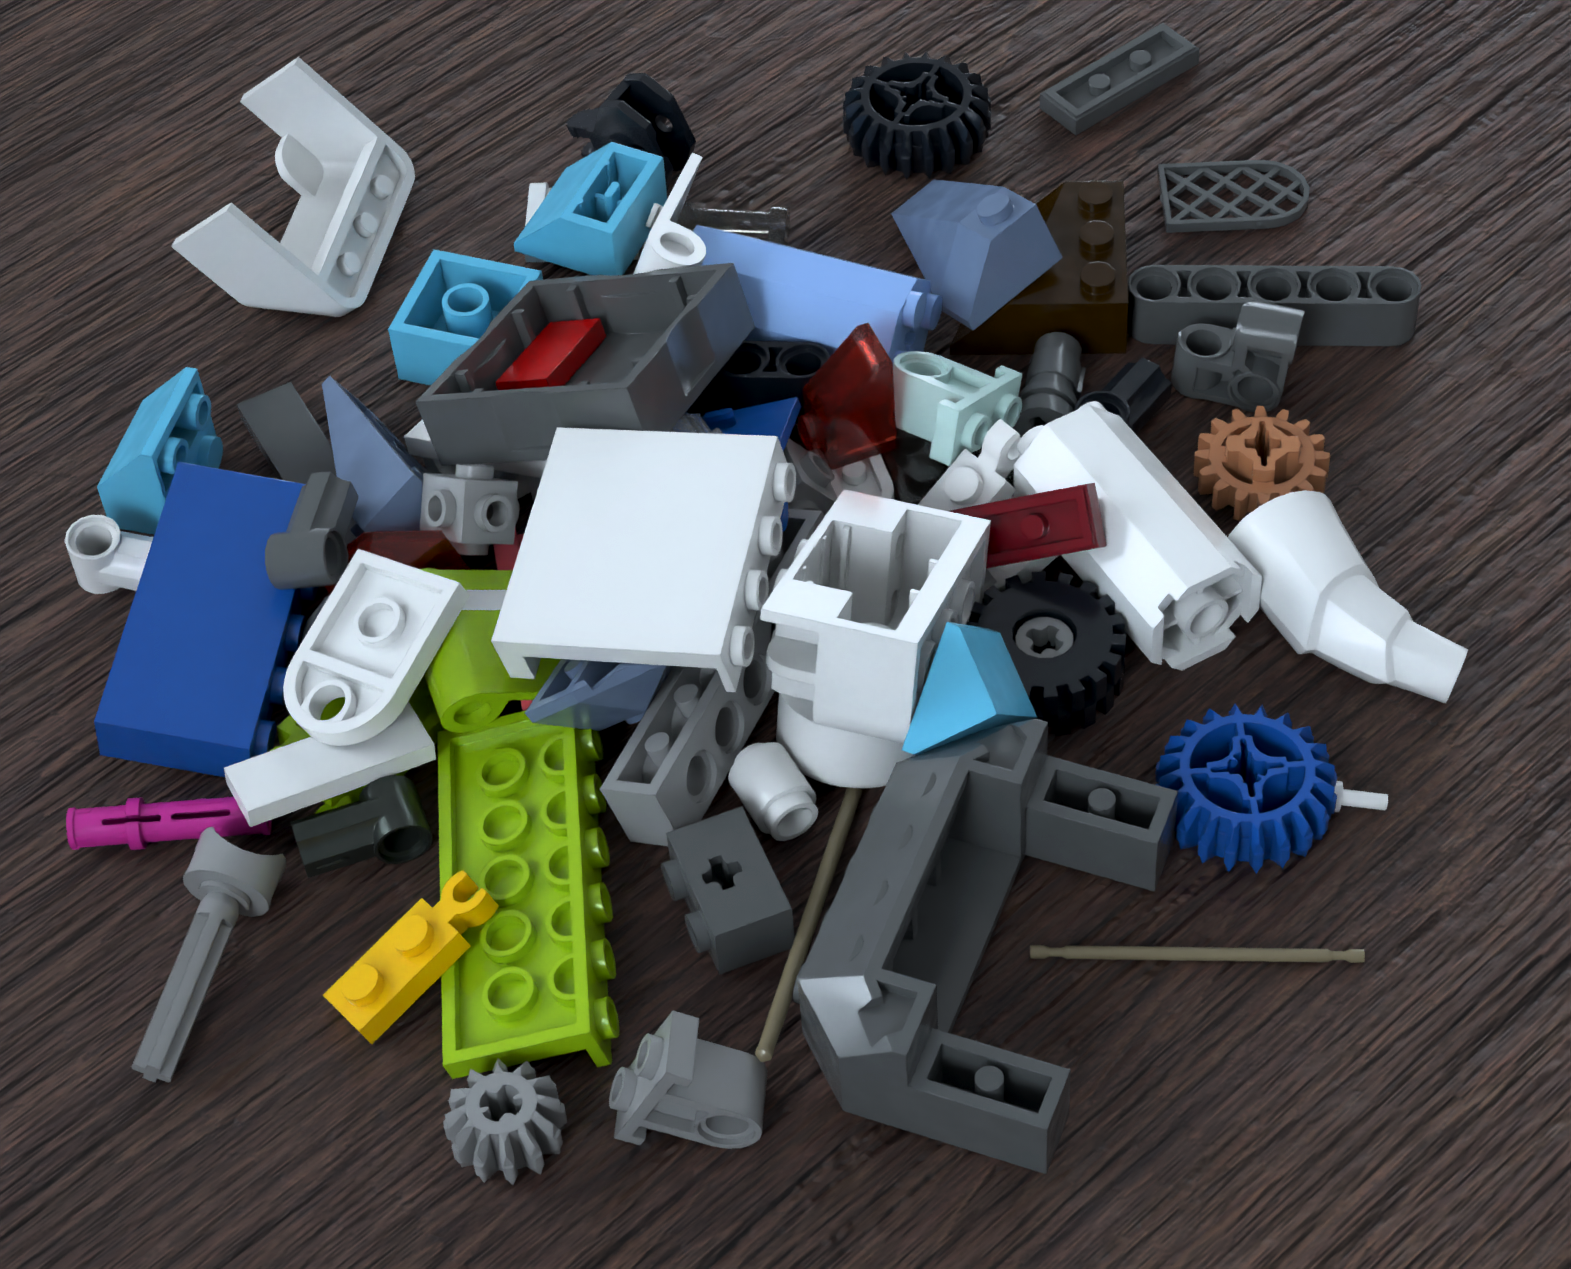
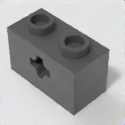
[661,806,795,975]

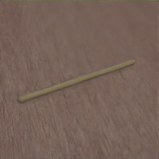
[755,788,862,1062]

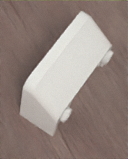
[172,57,415,317]

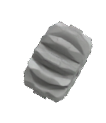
[443,1058,567,1185]

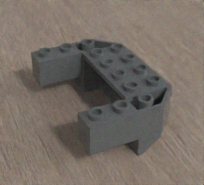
[793,719,1178,1174]

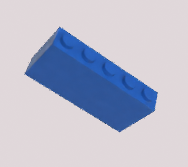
[94,462,319,777]

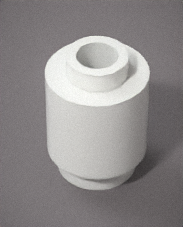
[728,742,818,841]

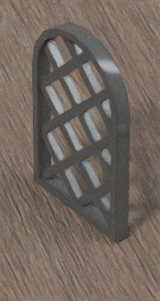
[1157,160,1310,233]

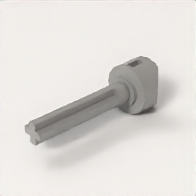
[131,827,286,1083]

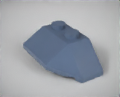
[525,659,673,731]

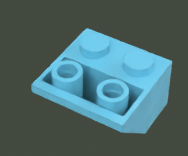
[514,142,667,275]
[97,367,223,535]

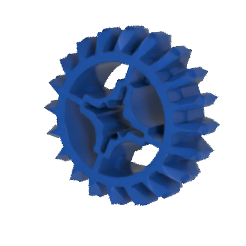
[1155,703,1337,874]

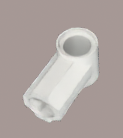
[65,515,154,594]

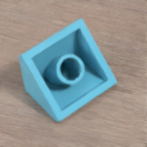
[902,622,1037,755]

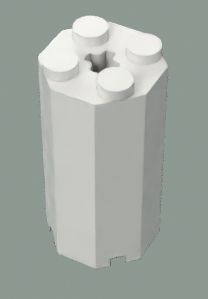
[1014,401,1262,671]

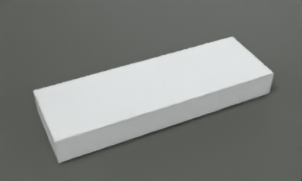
[224,702,436,827]

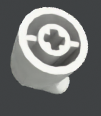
[1228,490,1468,704]

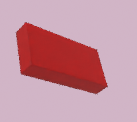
[495,318,606,390]

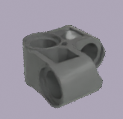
[1171,299,1305,412]

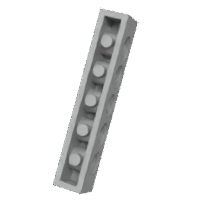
[600,509,825,846]

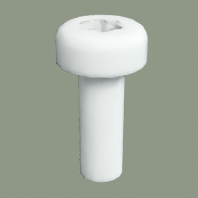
[1334,781,1388,812]

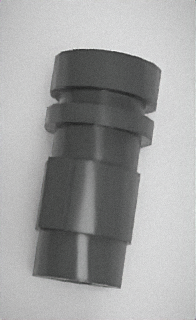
[1013,332,1086,438]

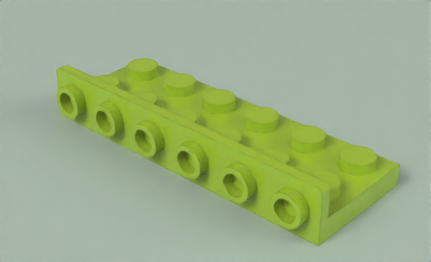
[437,711,620,1079]

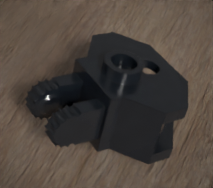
[566,73,696,191]

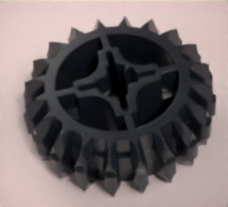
[843,51,991,180]

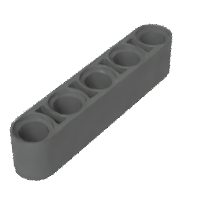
[1127,265,1422,346]

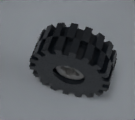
[966,571,1126,736]

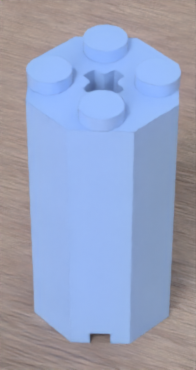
[693,225,942,396]

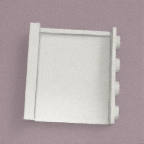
[491,427,796,692]

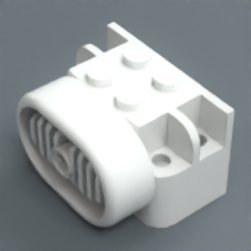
[760,489,991,788]

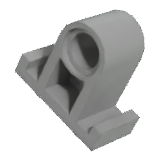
[609,1011,768,1149]

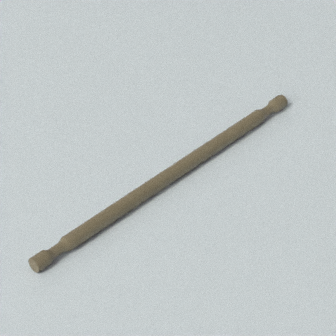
[1030,945,1365,963]

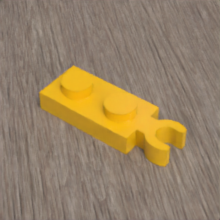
[323,870,499,1044]

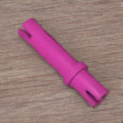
[66,797,272,850]

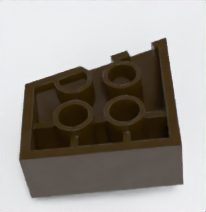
[949,180,1128,355]

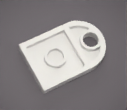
[283,549,470,746]

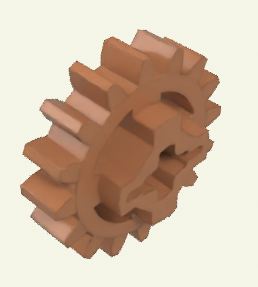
[1193,406,1330,521]

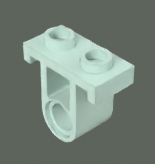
[885,351,1022,466]

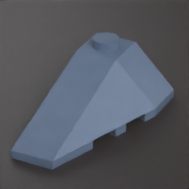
[891,179,1063,330]
[322,376,491,563]

